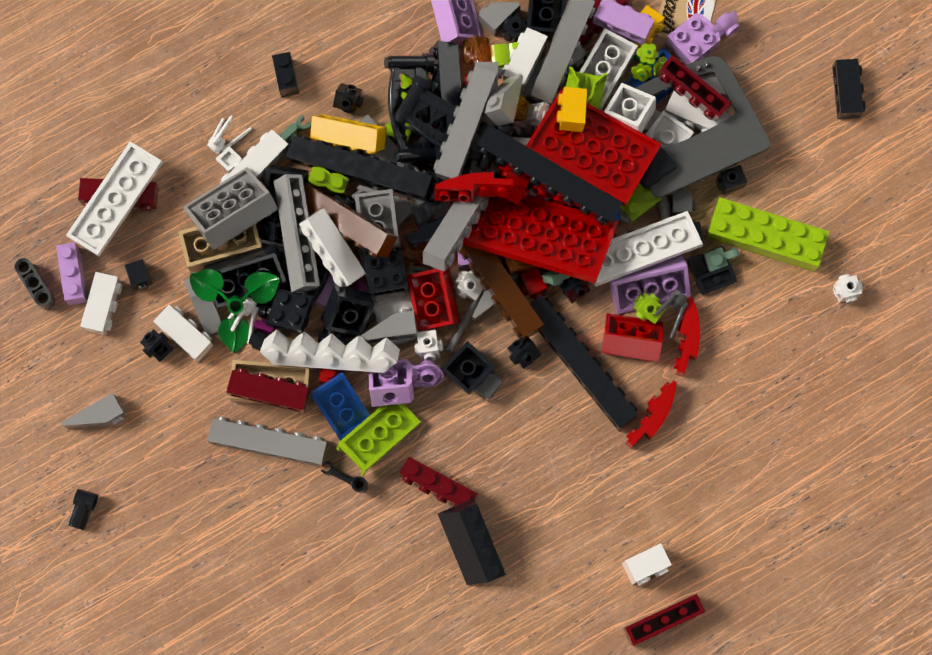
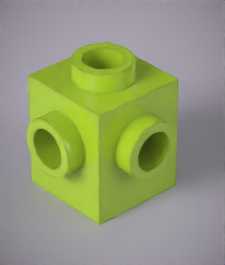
[633,293,666,324]

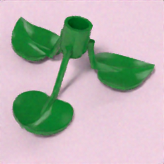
[190,269,280,353]

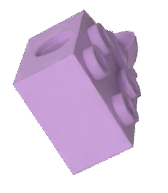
[666,11,740,65]
[369,359,444,407]

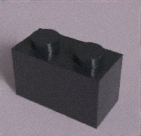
[272,52,299,98]

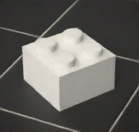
[604,83,656,133]
[622,544,671,586]

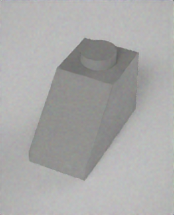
[479,2,521,36]

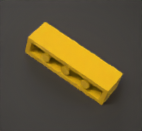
[310,114,387,154]

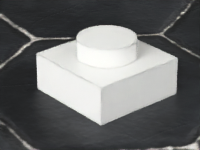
[215,146,242,173]

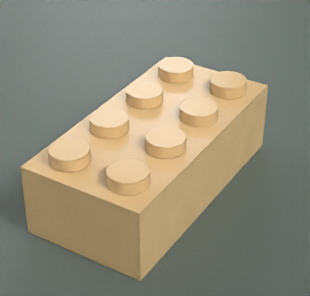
[178,223,263,272]
[228,360,312,407]

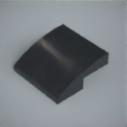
[639,138,678,189]
[686,246,738,295]

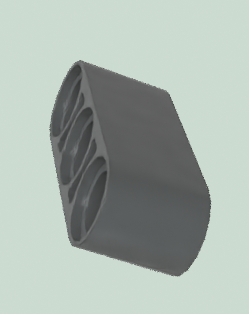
[14,258,55,310]

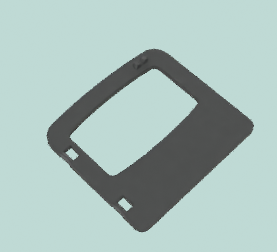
[635,56,770,198]

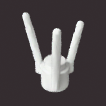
[207,115,252,154]
[227,297,259,344]

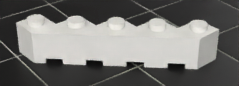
[260,329,400,373]

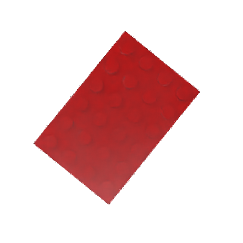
[526,89,662,207]

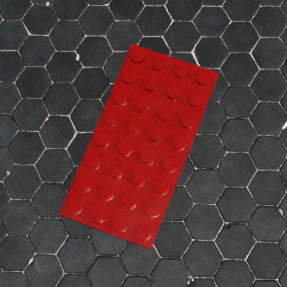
[463,195,618,284]

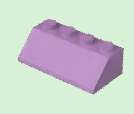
[431,0,483,47]
[609,254,691,314]

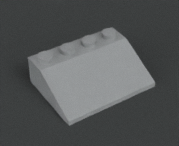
[183,167,278,250]

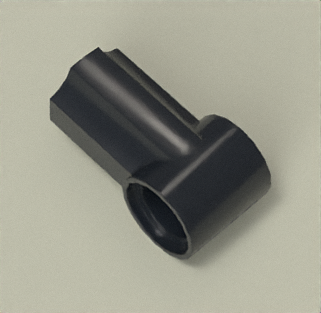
[68,489,98,531]

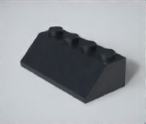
[526,0,567,40]
[203,244,288,308]
[437,498,506,585]

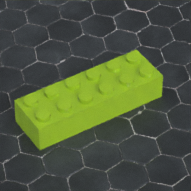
[706,197,829,272]

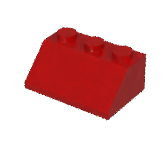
[406,267,461,332]
[601,313,663,362]

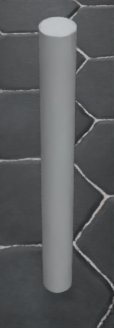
[446,289,485,353]

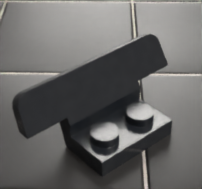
[405,198,451,247]

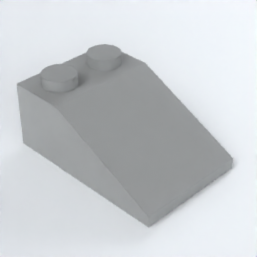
[355,189,402,255]

